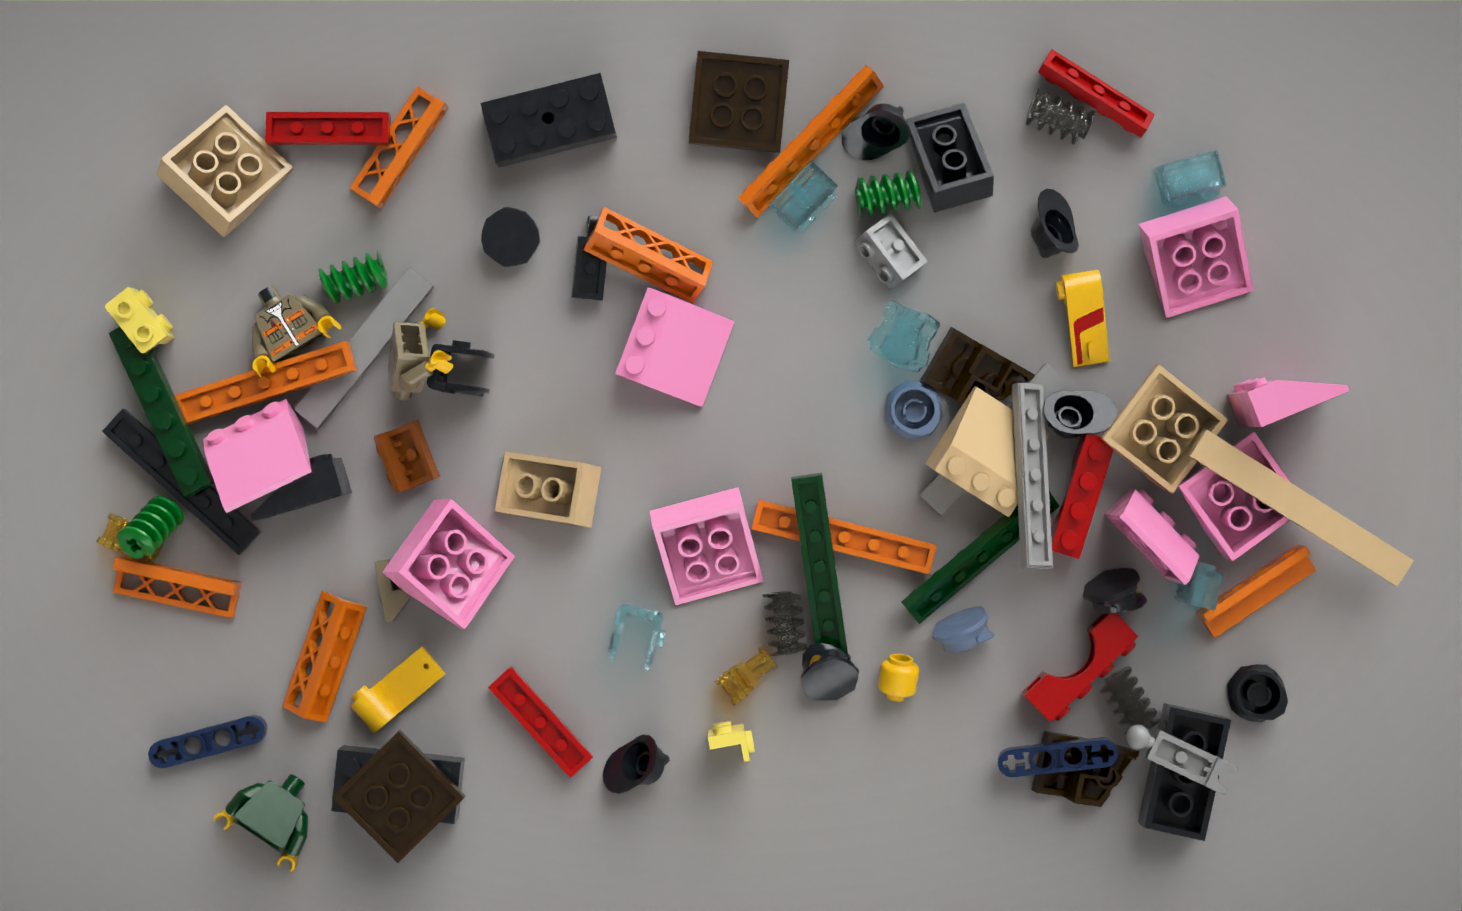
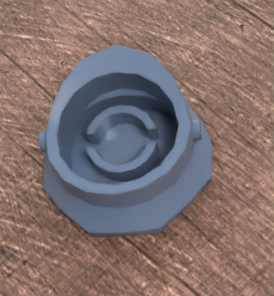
[885,381,943,440]
[932,606,994,653]

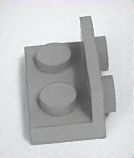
[854,213,928,290]

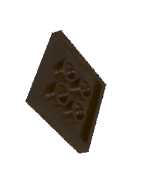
[689,51,789,153]
[332,730,466,863]

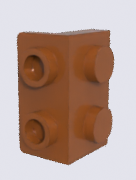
[374,420,440,493]

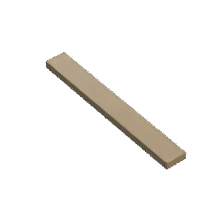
[1188,429,1414,587]

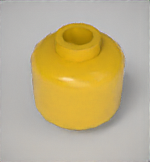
[877,654,920,702]

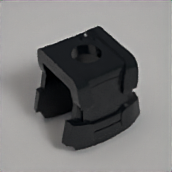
[427,340,495,397]

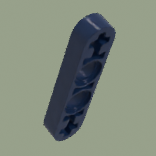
[148,715,268,768]
[997,737,1118,777]

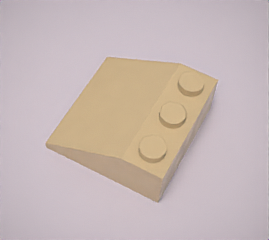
[157,105,293,238]
[1101,364,1228,494]
[925,386,1050,517]

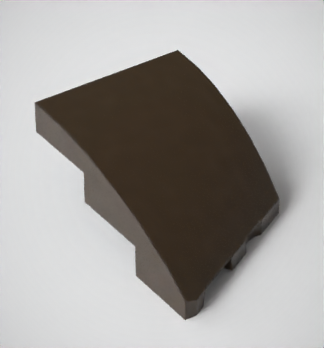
[920,327,1035,404]
[1031,731,1139,807]

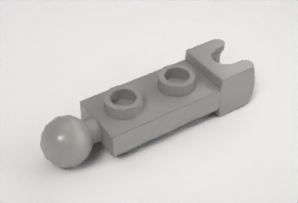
[1126,725,1238,795]

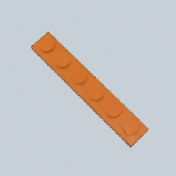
[738,65,884,218]
[175,341,357,425]
[751,499,937,575]

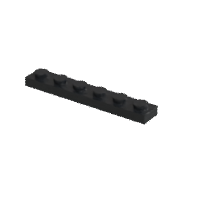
[102,409,261,555]

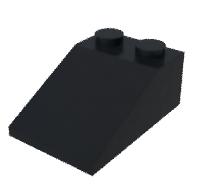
[906,103,994,213]
[251,454,352,521]

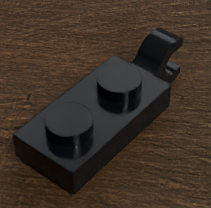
[571,215,607,301]

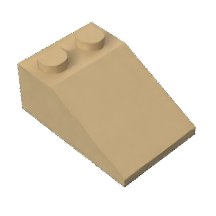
[495,451,602,528]

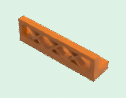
[350,86,449,209]
[583,207,713,304]
[1196,544,1316,638]
[112,556,242,618]
[282,591,367,722]

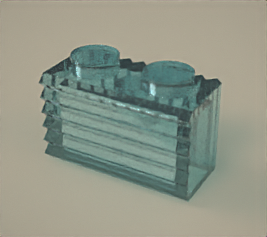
[1153,150,1227,208]
[768,161,838,233]
[1174,562,1223,610]

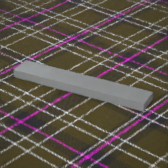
[293,267,434,429]
[919,363,1069,516]
[1012,383,1053,569]

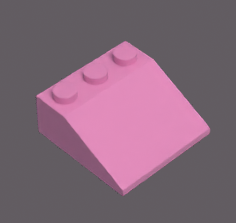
[1138,196,1253,318]
[615,287,734,407]
[1227,377,1349,428]
[203,399,312,513]
[1178,431,1290,561]
[650,487,764,605]
[1104,489,1200,585]
[382,499,515,630]

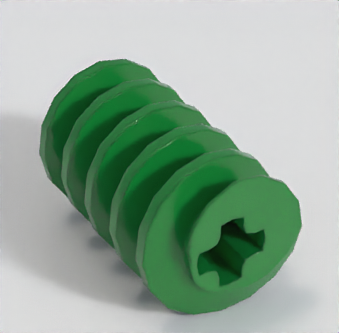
[855,171,921,217]
[318,250,388,304]
[117,496,184,559]

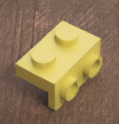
[105,287,175,354]
[708,721,755,762]

